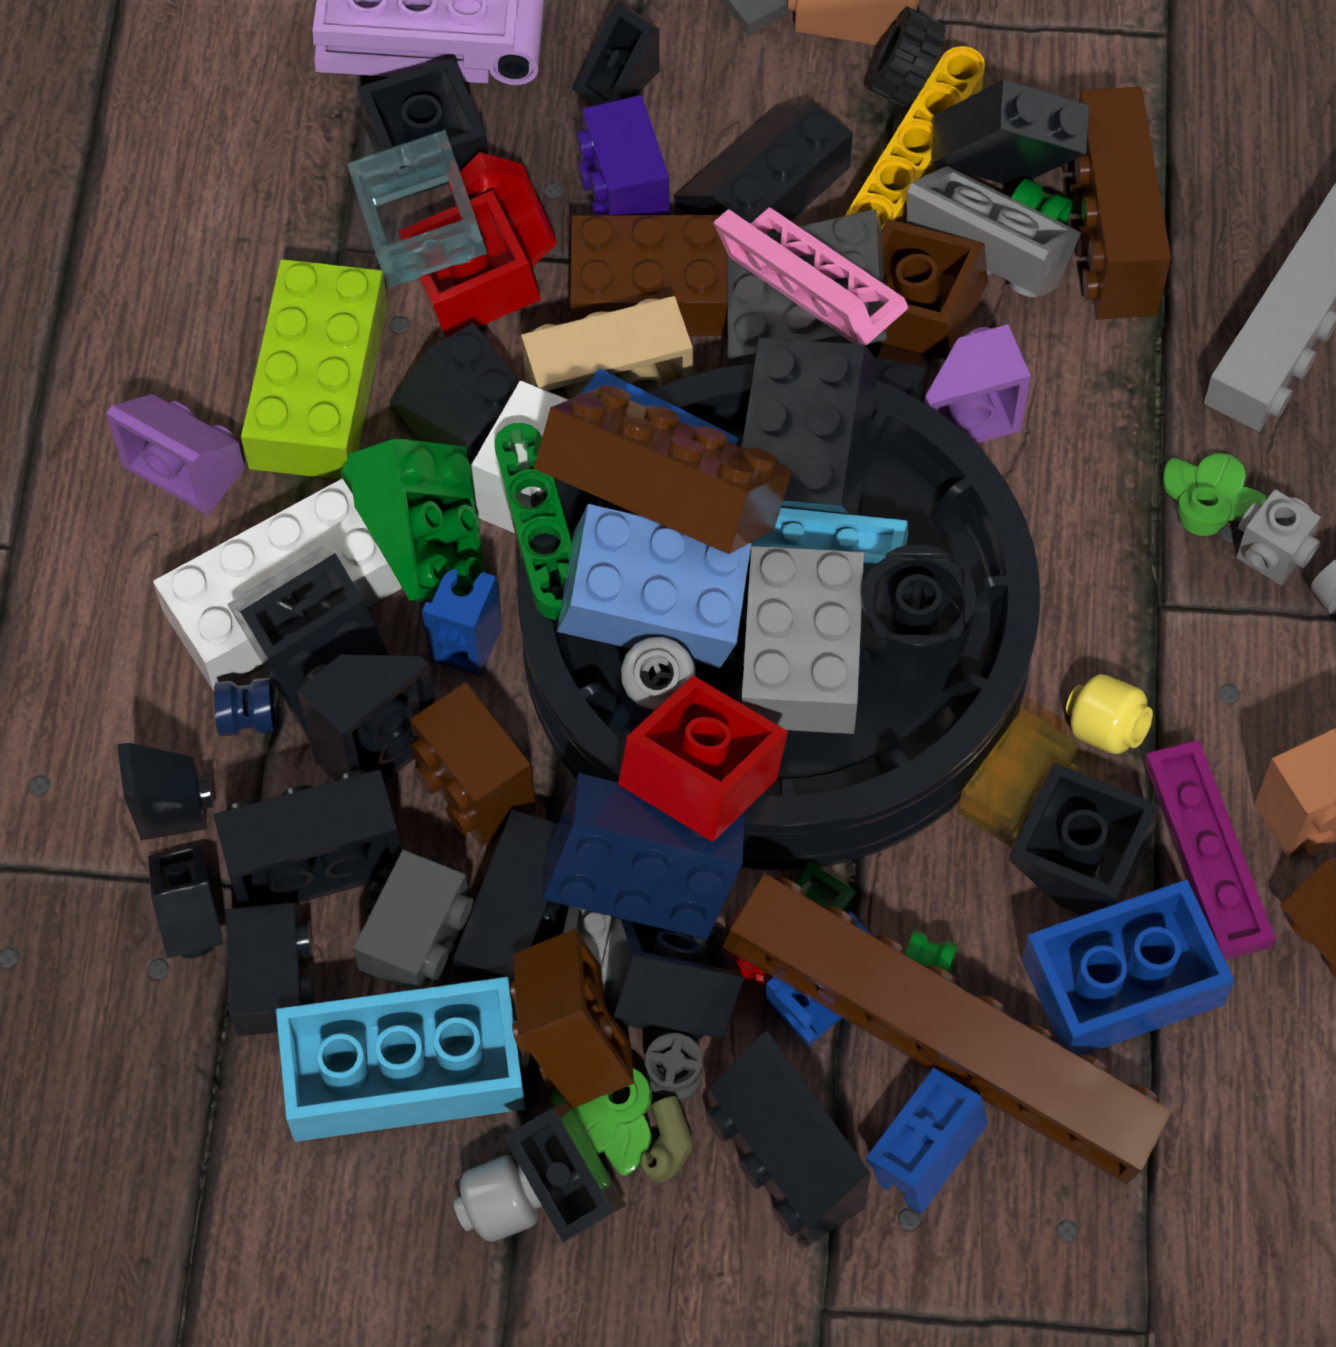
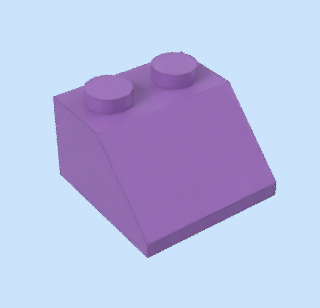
[925,324,1031,444]
[106,394,245,515]

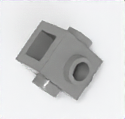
[1236,489,1321,586]

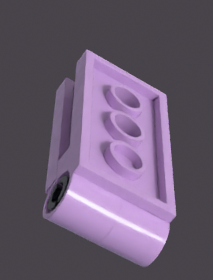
[312,0,544,85]

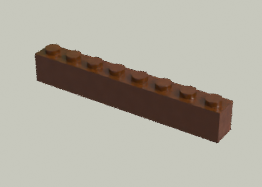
[722,873,1172,1184]

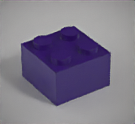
[576,95,670,215]

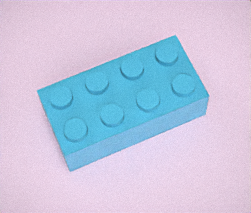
[276,977,526,1142]

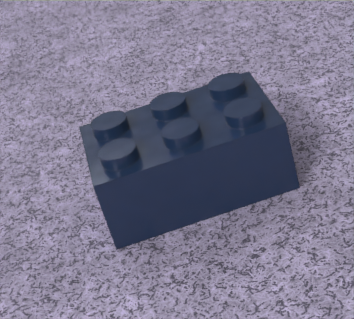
[542,773,744,940]

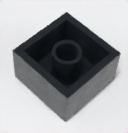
[357,58,488,201]

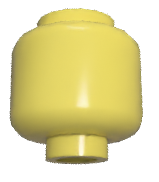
[1066,674,1153,754]

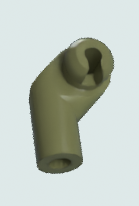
[640,1096,694,1182]

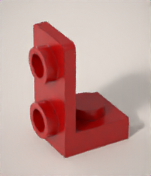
[448,152,556,269]

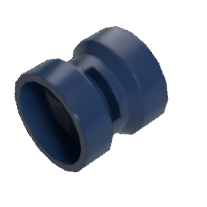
[214,678,276,736]

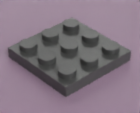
[727,209,887,366]

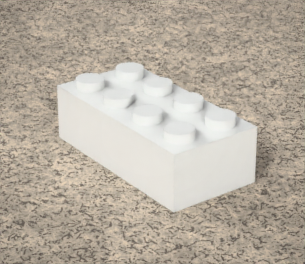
[153,479,402,691]

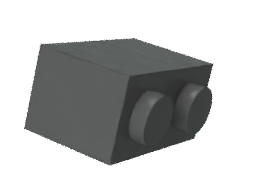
[353,850,473,990]

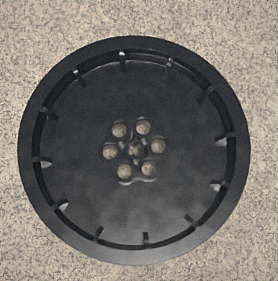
[517,364,1040,870]

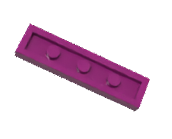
[1144,740,1276,960]

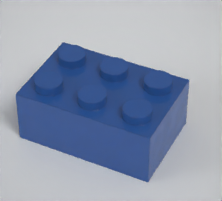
[1022,880,1235,1056]

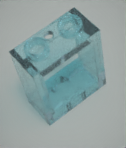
[347,130,488,287]

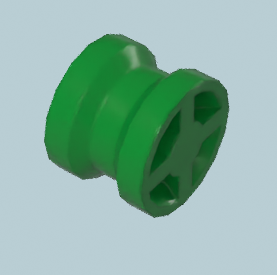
[906,930,958,974]

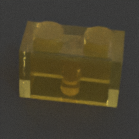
[958,709,1080,849]

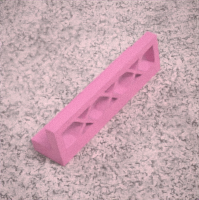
[713,207,908,346]

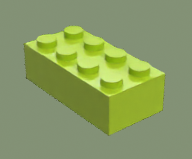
[241,259,388,480]

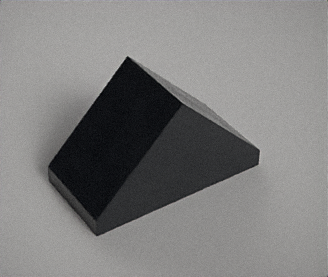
[572,2,660,106]

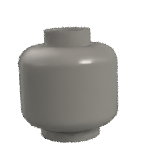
[621,637,696,711]
[453,1155,542,1242]

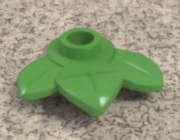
[1163,453,1266,536]
[550,1068,652,1176]

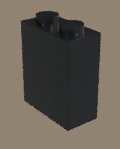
[931,79,1089,187]

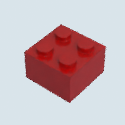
[398,190,541,339]
[618,676,788,842]

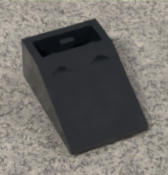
[227,547,389,744]

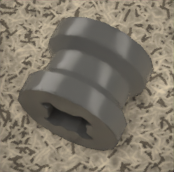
[645,1033,703,1102]

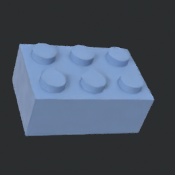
[557,504,751,669]

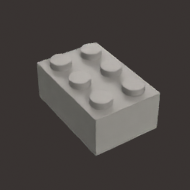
[742,546,864,734]

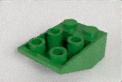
[347,438,487,602]

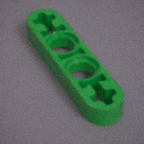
[494,423,572,620]

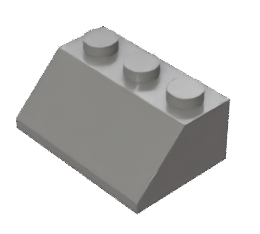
[907,166,1081,297]

